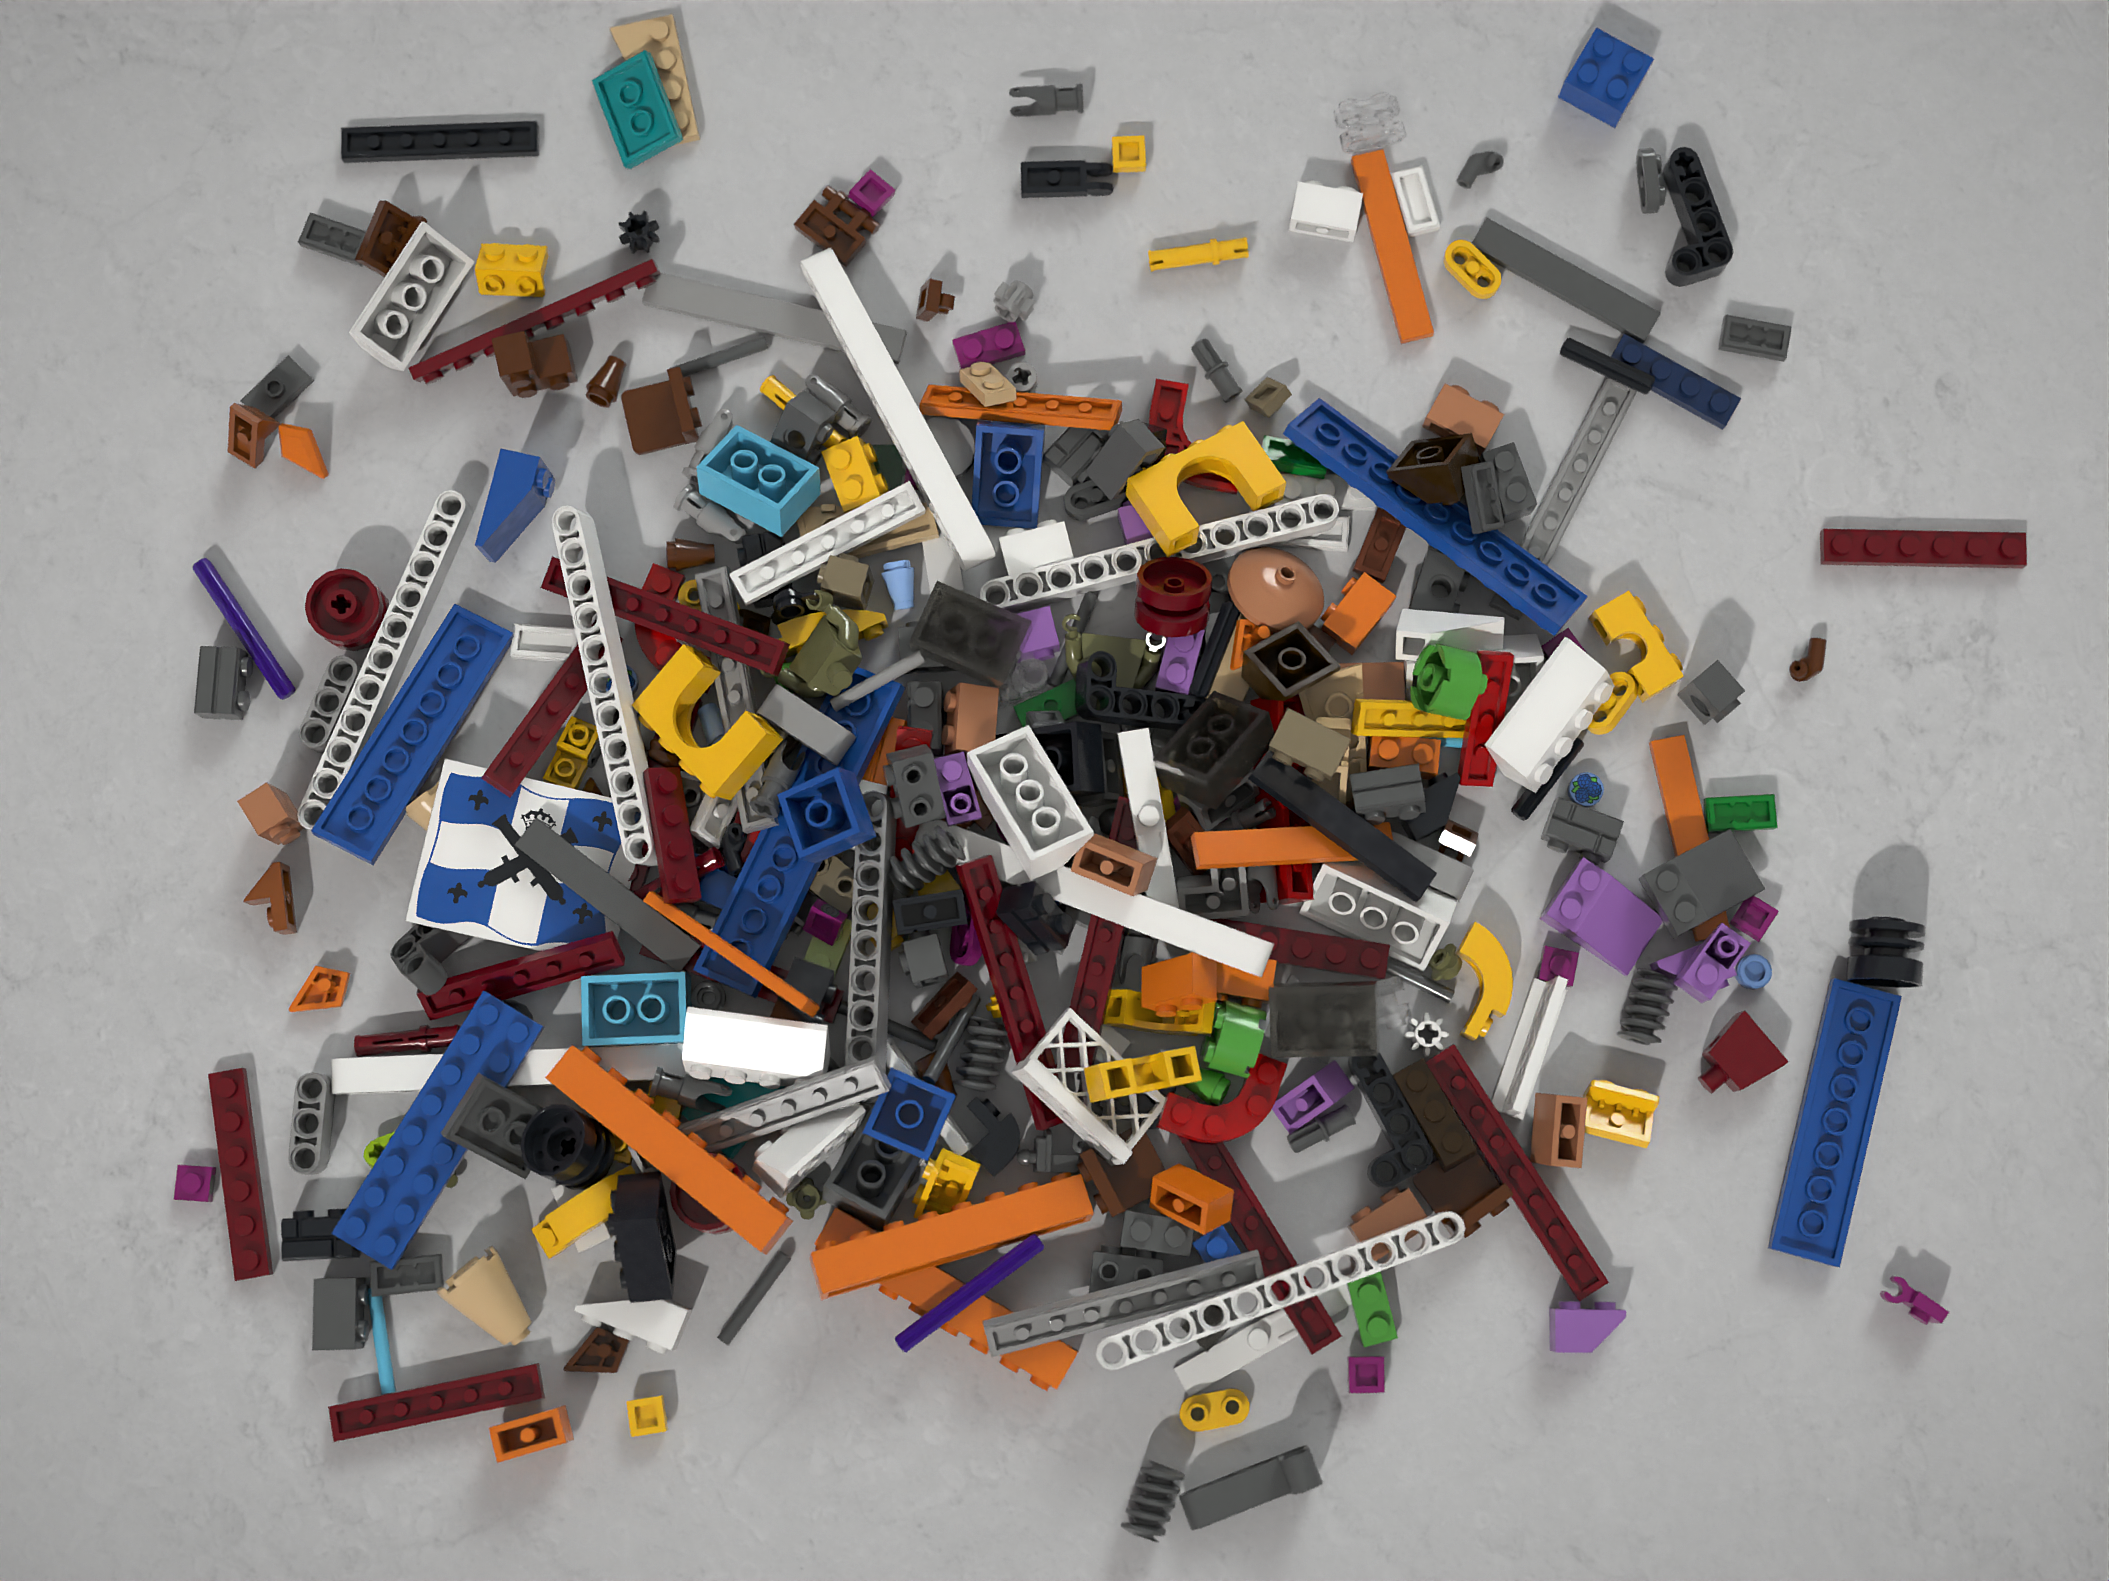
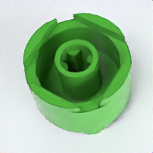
[1410,644,1488,720]
[1200,1000,1267,1078]

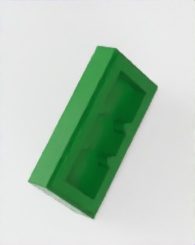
[1262,435,1327,479]
[1013,679,1078,728]
[1703,794,1778,833]

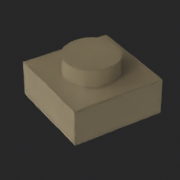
[1244,377,1292,418]

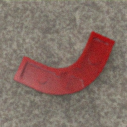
[1149,378,1238,495]
[634,563,712,694]
[1156,1054,1287,1143]

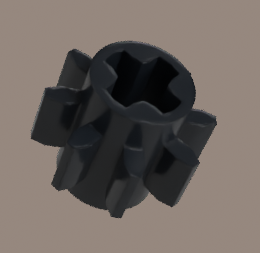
[619,211,660,254]

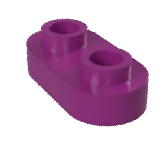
[950,897,982,966]

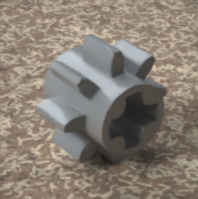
[993,280,1035,322]

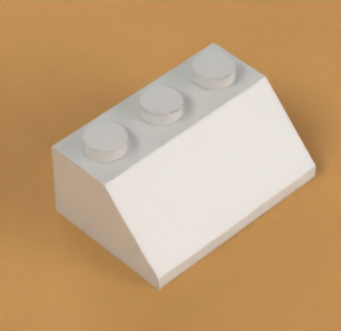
[752,1103,866,1200]

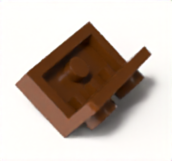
[355,200,427,277]

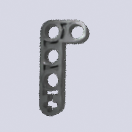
[390,924,470,995]
[1178,1446,1323,1530]

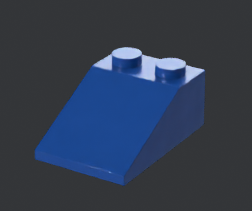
[972,419,1046,529]
[475,448,555,563]

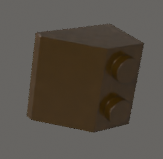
[1387,433,1481,505]
[1241,621,1341,701]

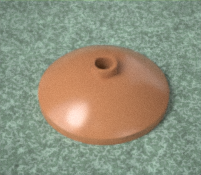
[1227,547,1324,633]

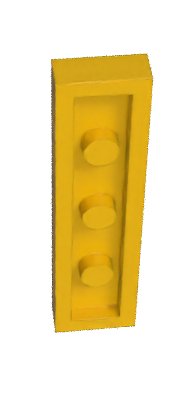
[1351,699,1466,738]

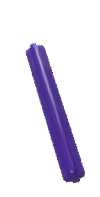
[192,558,296,700]
[895,1234,1044,1352]

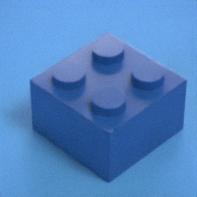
[1558,27,1654,128]
[777,767,877,863]
[863,1067,957,1161]

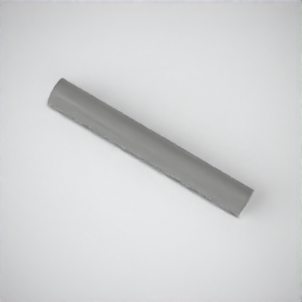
[830,650,926,712]

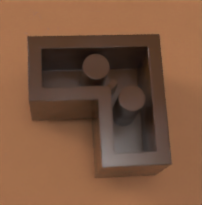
[491,331,578,398]

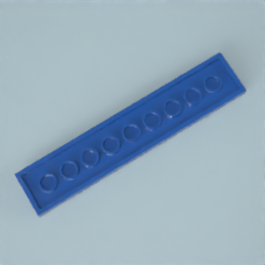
[1283,398,1588,636]
[693,667,905,998]

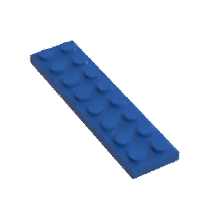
[311,603,514,866]
[1768,978,1902,1268]
[331,991,544,1270]

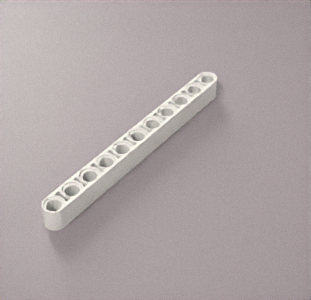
[800,248,995,572]
[297,490,473,831]
[980,494,1339,616]
[552,505,658,866]
[914,819,1274,977]
[331,1043,690,1095]
[1096,1212,1465,1370]

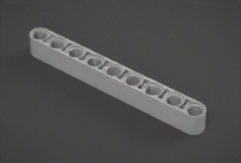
[845,790,897,1103]

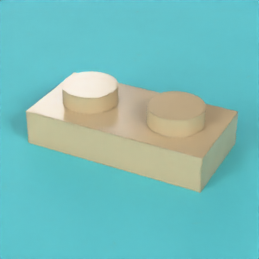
[959,362,1016,407]

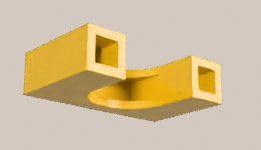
[1126,421,1286,557]
[632,644,783,800]

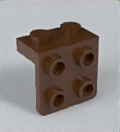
[621,366,702,455]
[1077,1128,1165,1217]
[1412,1152,1514,1238]

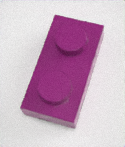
[952,321,1025,369]

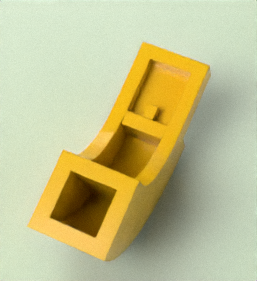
[1455,921,1513,1041]
[1104,989,1216,1036]
[531,1165,636,1259]

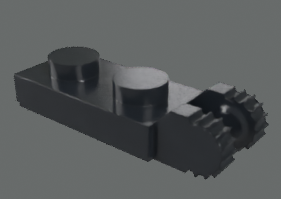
[1021,160,1113,198]

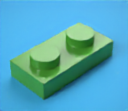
[1347,1271,1398,1347]

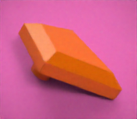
[278,423,329,479]
[1230,619,1273,671]
[288,966,351,1012]

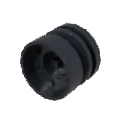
[1846,917,1925,988]
[520,1104,616,1190]

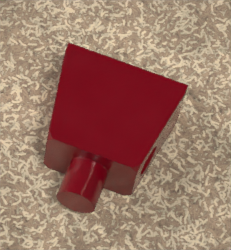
[1698,1010,1789,1094]

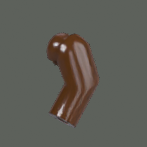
[1789,638,1827,682]
[647,739,686,772]

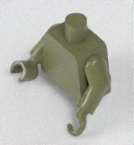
[760,589,862,698]
[1062,614,1168,711]

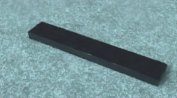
[341,121,539,163]
[1248,750,1437,902]

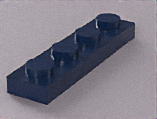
[1611,334,1742,430]

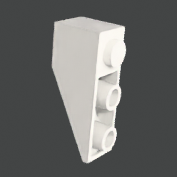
[1396,609,1505,661]
[574,1299,693,1354]

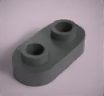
[1636,148,1665,214]
[1064,480,1128,521]

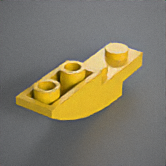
[777,609,889,663]

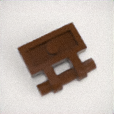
[794,185,881,267]

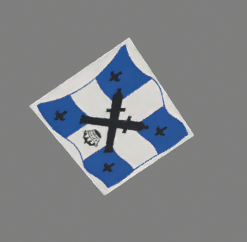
[405,759,641,951]

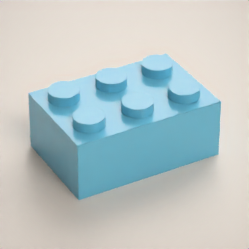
[696,425,821,537]
[581,972,692,1047]

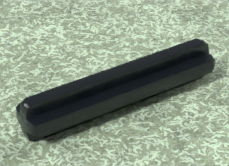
[1560,338,1655,395]
[1189,601,1241,698]
[1511,737,1584,821]

